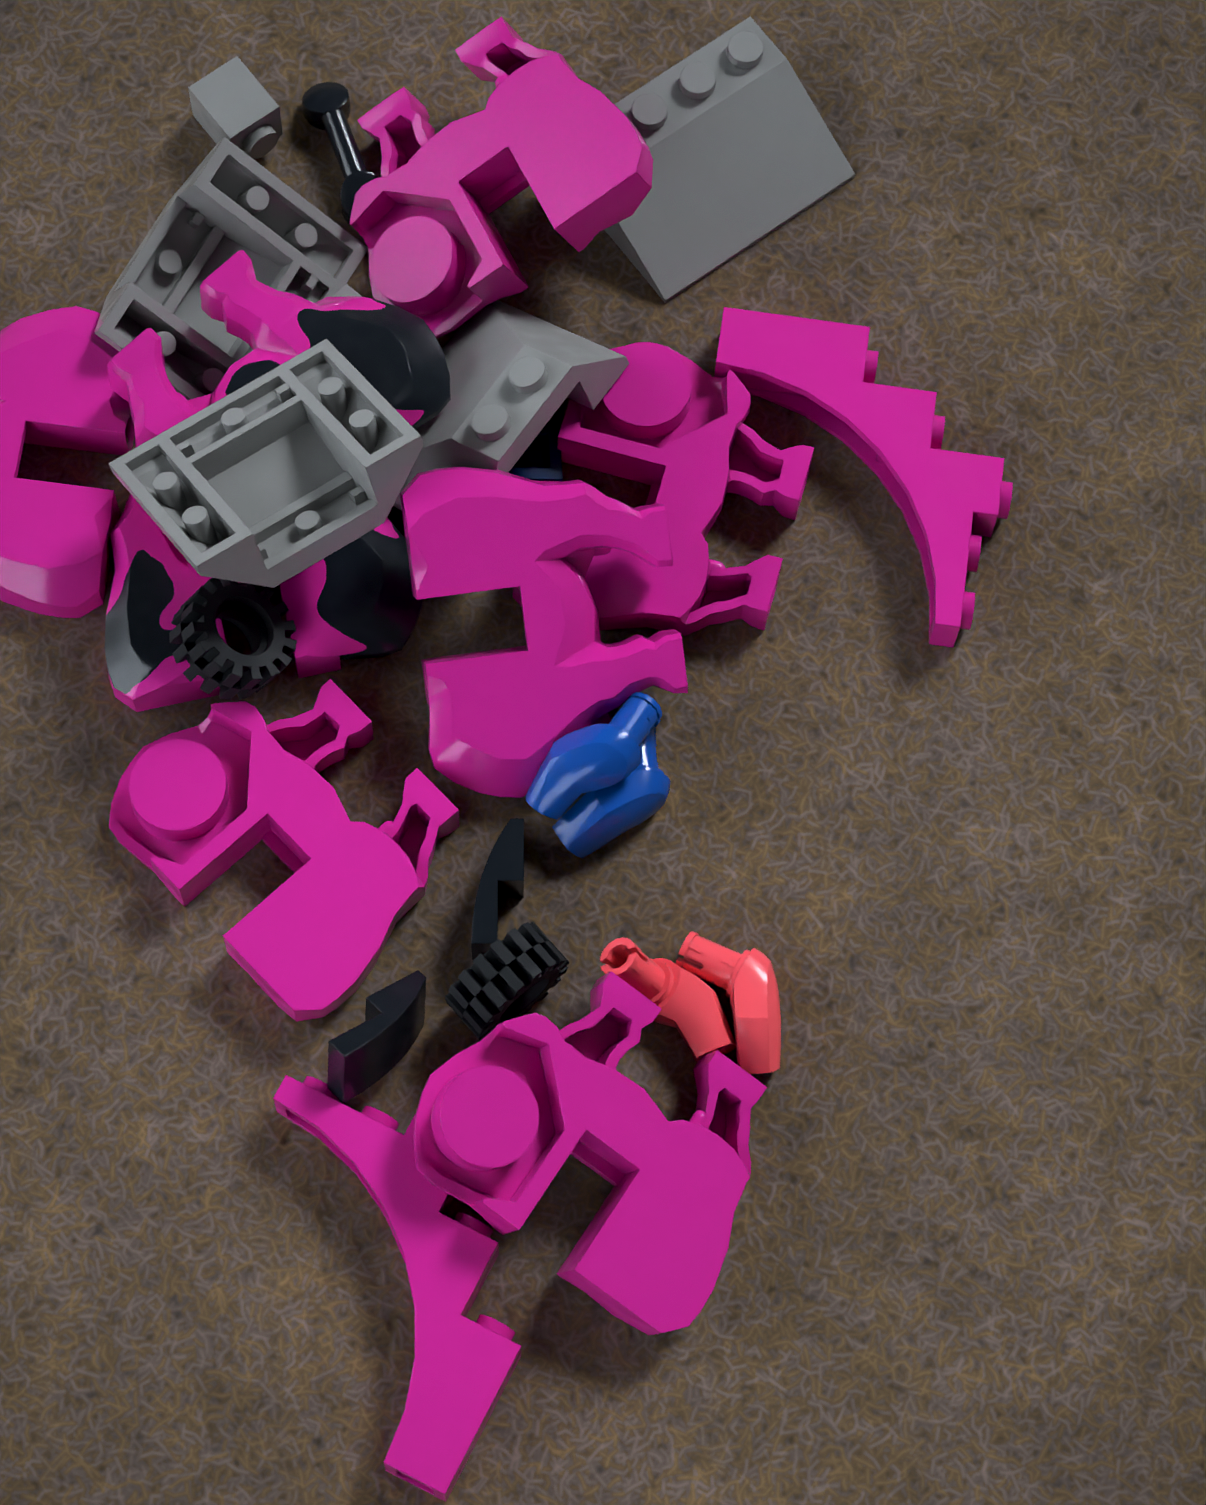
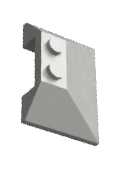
[94,137,368,400]
[393,300,629,511]
[109,339,424,588]

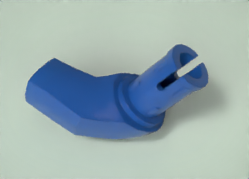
[526,692,662,820]
[552,727,670,858]

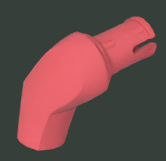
[675,931,781,1074]
[600,937,736,1062]

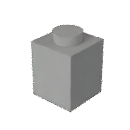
[188,56,283,159]

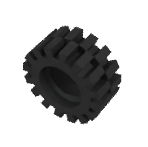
[169,578,297,700]
[445,922,569,1040]

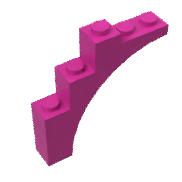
[714,307,1013,647]
[273,1075,521,1502]

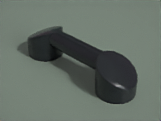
[302,82,378,225]

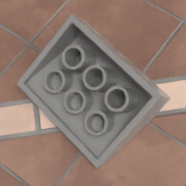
[604,16,855,303]

